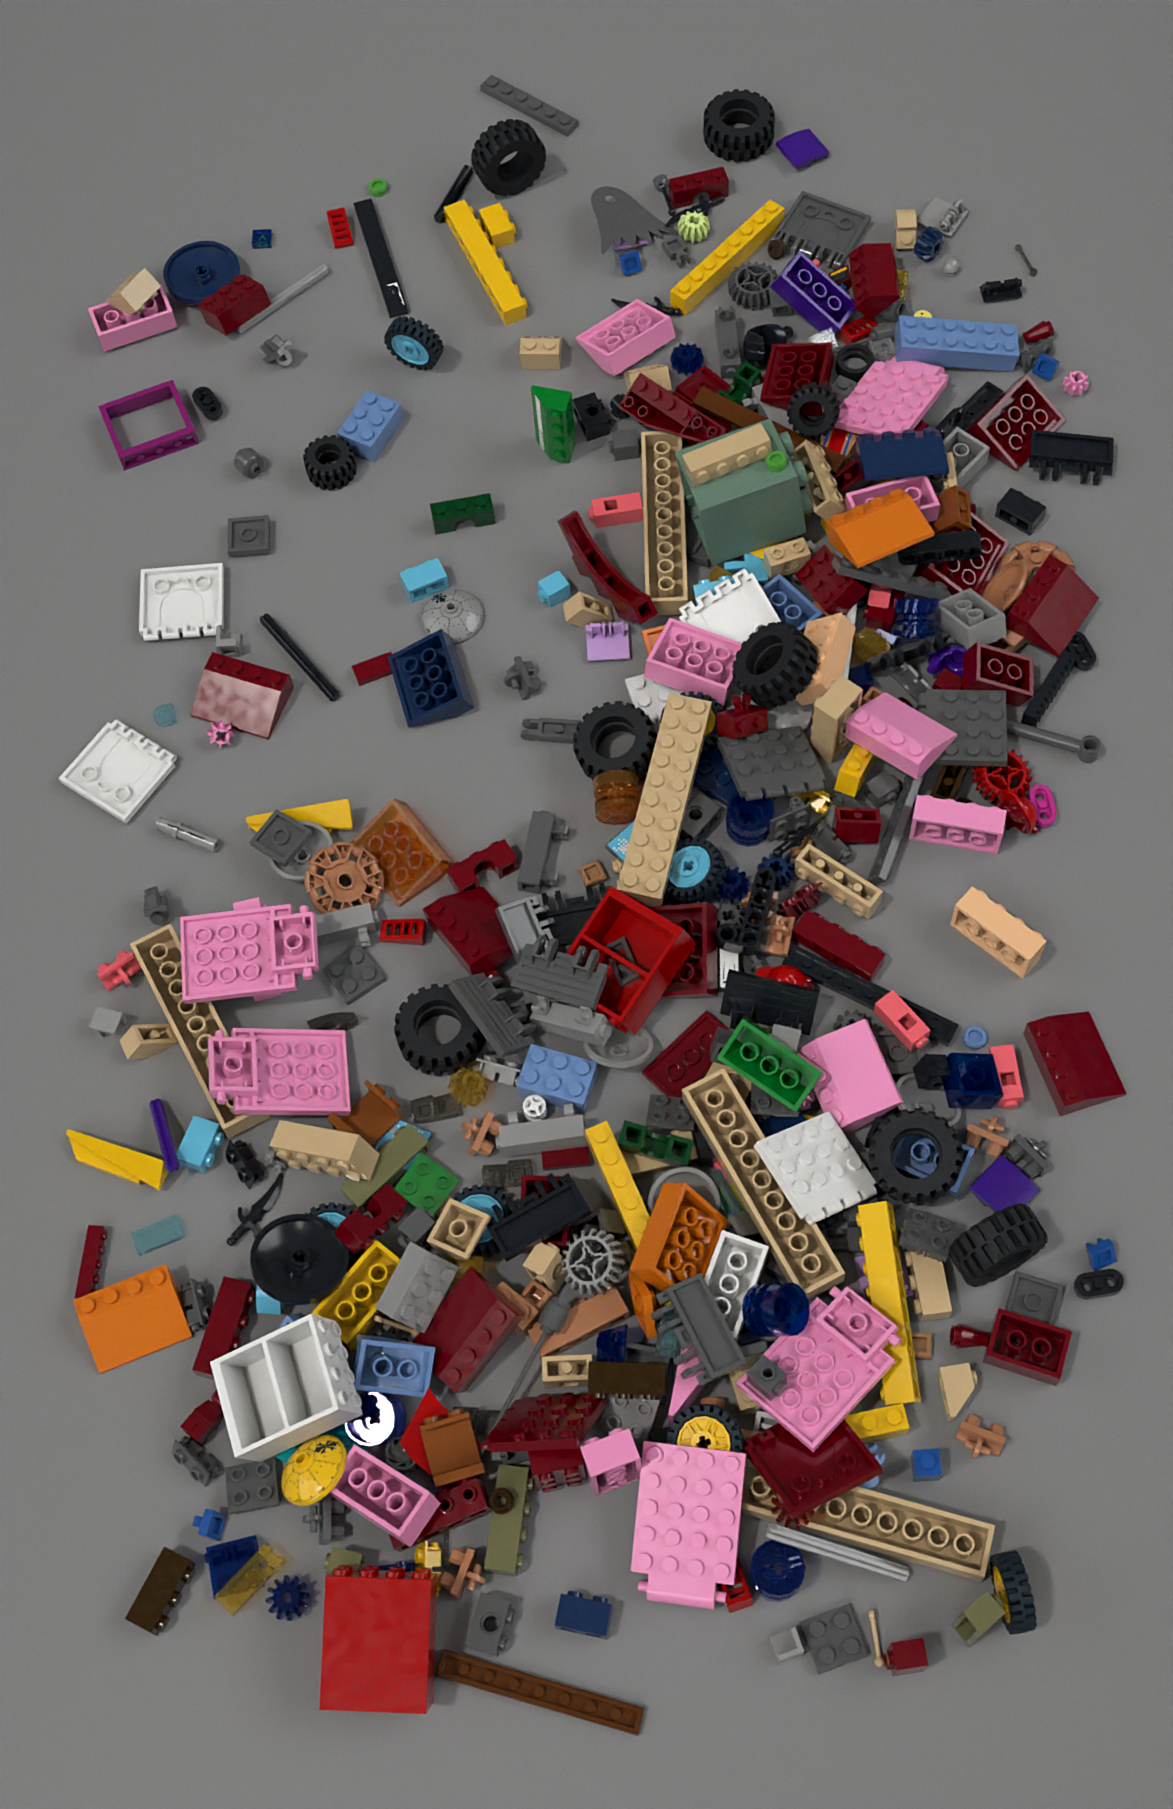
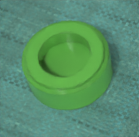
[369,178,388,197]
[765,451,787,472]

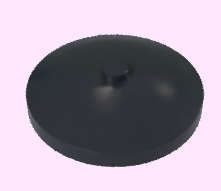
[250,1214,349,1305]

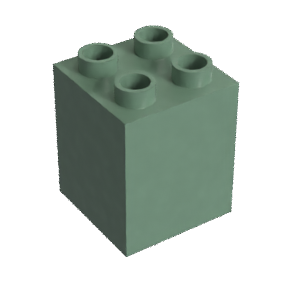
[675,418,813,566]

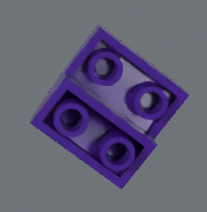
[776,129,829,168]
[968,1155,1039,1213]

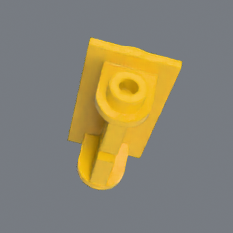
[790,788,834,815]
[414,1541,441,1597]

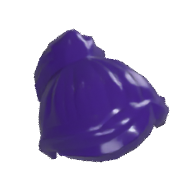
[926,645,967,677]

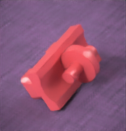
[97,950,142,991]

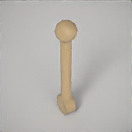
[373,1315,420,1337]
[869,1609,885,1667]

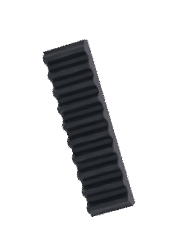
[1021,650,1076,727]

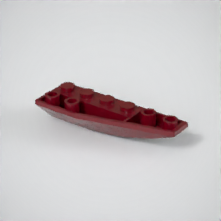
[618,373,728,443]

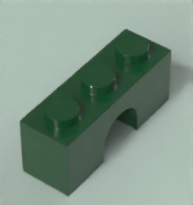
[717,361,762,406]
[430,493,495,535]
[618,1120,694,1167]

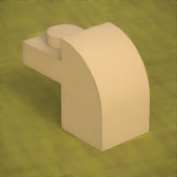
[894,209,917,249]

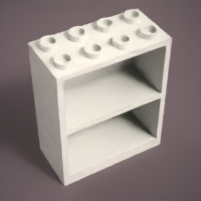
[210,1314,363,1462]

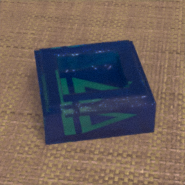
[252,229,273,249]

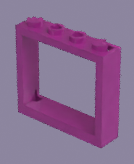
[98,380,199,471]

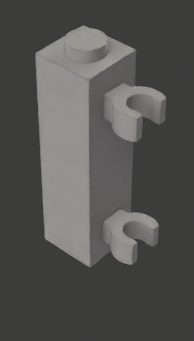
[742,383,799,433]
[316,903,379,948]
[530,995,614,1047]
[496,1103,588,1158]

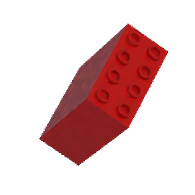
[566,886,697,1035]
[319,1565,438,1714]

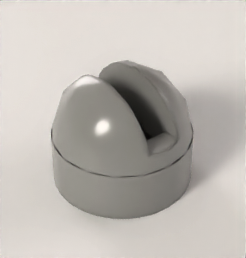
[943,259,959,276]

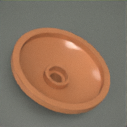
[982,560,1028,613]

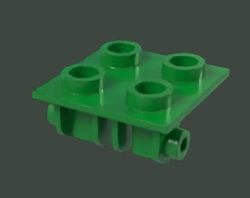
[394,1153,459,1215]

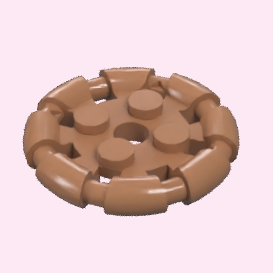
[999,541,1075,588]
[304,842,384,914]

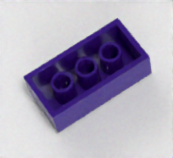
[770,251,855,340]

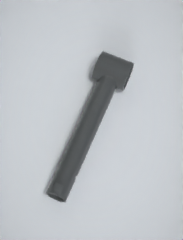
[1006,717,1101,763]

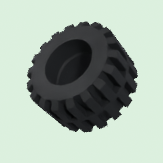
[787,382,841,439]
[303,435,357,491]

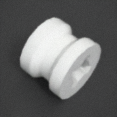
[523,1095,547,1122]

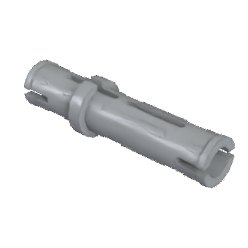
[155,816,220,852]

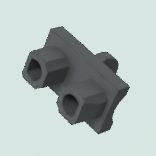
[259,334,292,367]
[504,656,542,700]
[144,886,169,925]
[1005,1134,1049,1179]
[303,1493,344,1545]

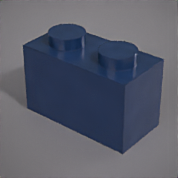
[554,1591,613,1640]

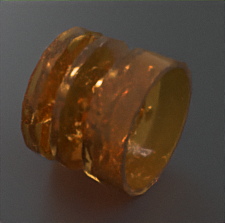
[593,770,640,825]

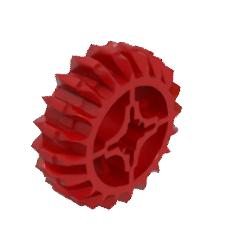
[972,749,1032,805]

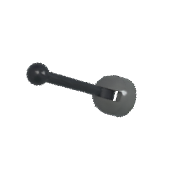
[653,174,676,216]

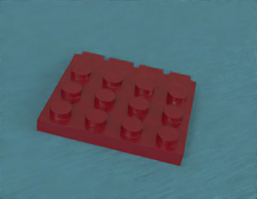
[482,1392,609,1452]
[744,1419,883,1519]

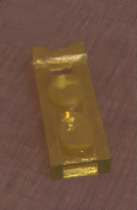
[214,1543,286,1616]

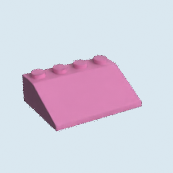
[575,299,676,376]
[644,618,742,706]
[846,692,957,780]
[797,1019,903,1136]

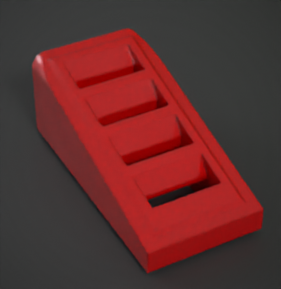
[326,208,354,249]
[838,316,878,345]
[379,918,427,946]
[720,1555,754,1613]

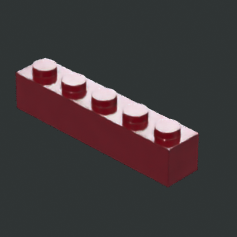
[74,1225,108,1299]

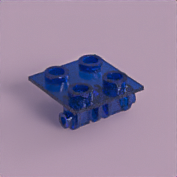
[596,1324,628,1362]
[204,1535,265,1599]

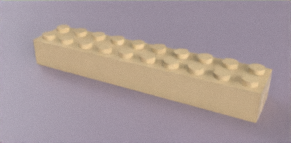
[641,431,688,615]
[617,693,712,907]
[130,923,270,1139]
[682,1068,845,1304]
[741,1457,995,1582]

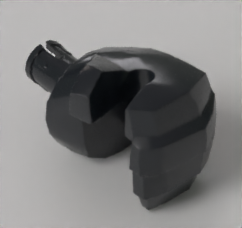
[743,324,793,367]

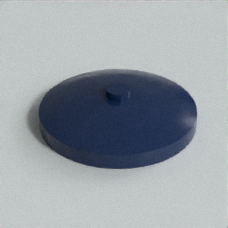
[163,241,241,305]

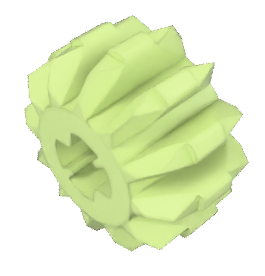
[678,211,710,244]

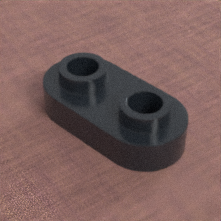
[192,387,223,420]
[1065,631,1096,671]
[1073,1269,1124,1300]

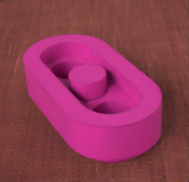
[1028,785,1057,828]

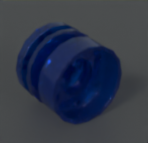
[893,599,939,639]
[725,793,774,847]
[742,1282,810,1337]
[344,1391,406,1446]
[749,1540,805,1602]

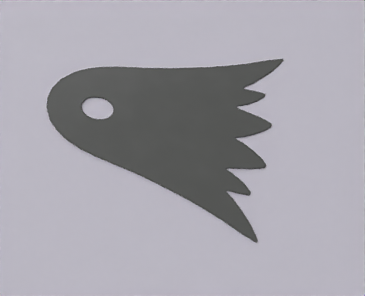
[591,186,679,254]

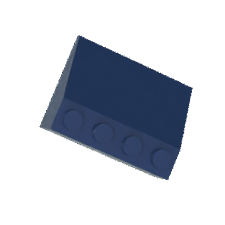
[856,428,949,481]
[388,629,474,728]

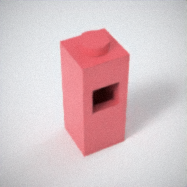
[588,492,643,528]
[874,990,930,1052]
[987,1045,1024,1110]

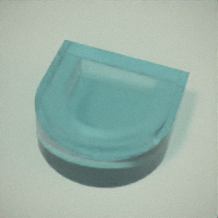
[153,702,177,727]

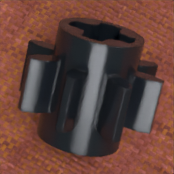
[610,394,631,419]

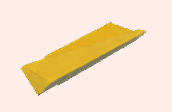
[246,799,353,836]
[66,1129,169,1191]

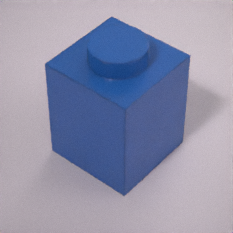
[910,1448,942,1482]

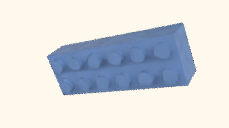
[894,315,1020,372]

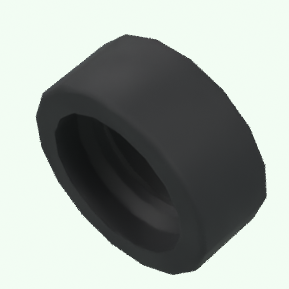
[836,344,874,383]

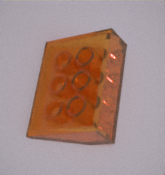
[351,798,455,907]

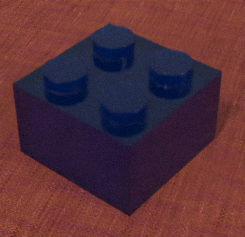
[943,1053,1004,1109]

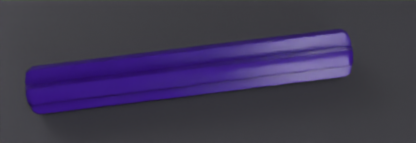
[149,1098,180,1172]

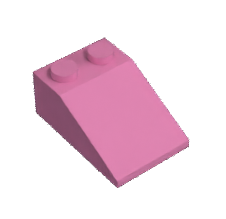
[668,1346,706,1426]

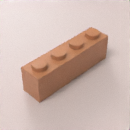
[528,1286,629,1361]

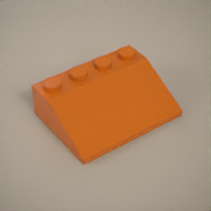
[825,488,935,568]
[630,1182,727,1291]
[73,1264,193,1374]

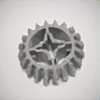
[560,1228,626,1296]

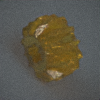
[851,627,888,664]
[447,1067,489,1108]

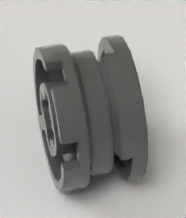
[385,1435,419,1474]

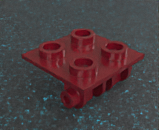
[776,882,823,920]

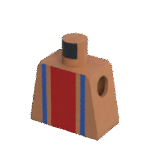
[820,428,860,468]

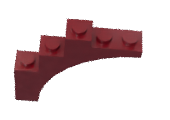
[557,511,658,625]

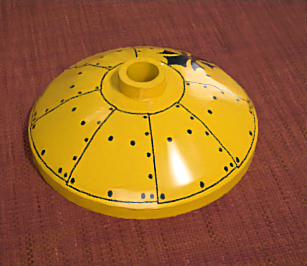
[281,1435,347,1506]

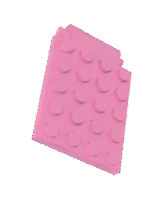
[834,356,949,435]
[180,904,319,1004]
[208,1028,351,1116]
[736,1286,902,1453]
[631,1441,747,1610]

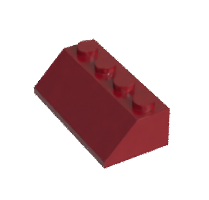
[848,243,901,320]

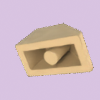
[563,591,613,627]
[119,1023,178,1060]
[937,1363,977,1423]

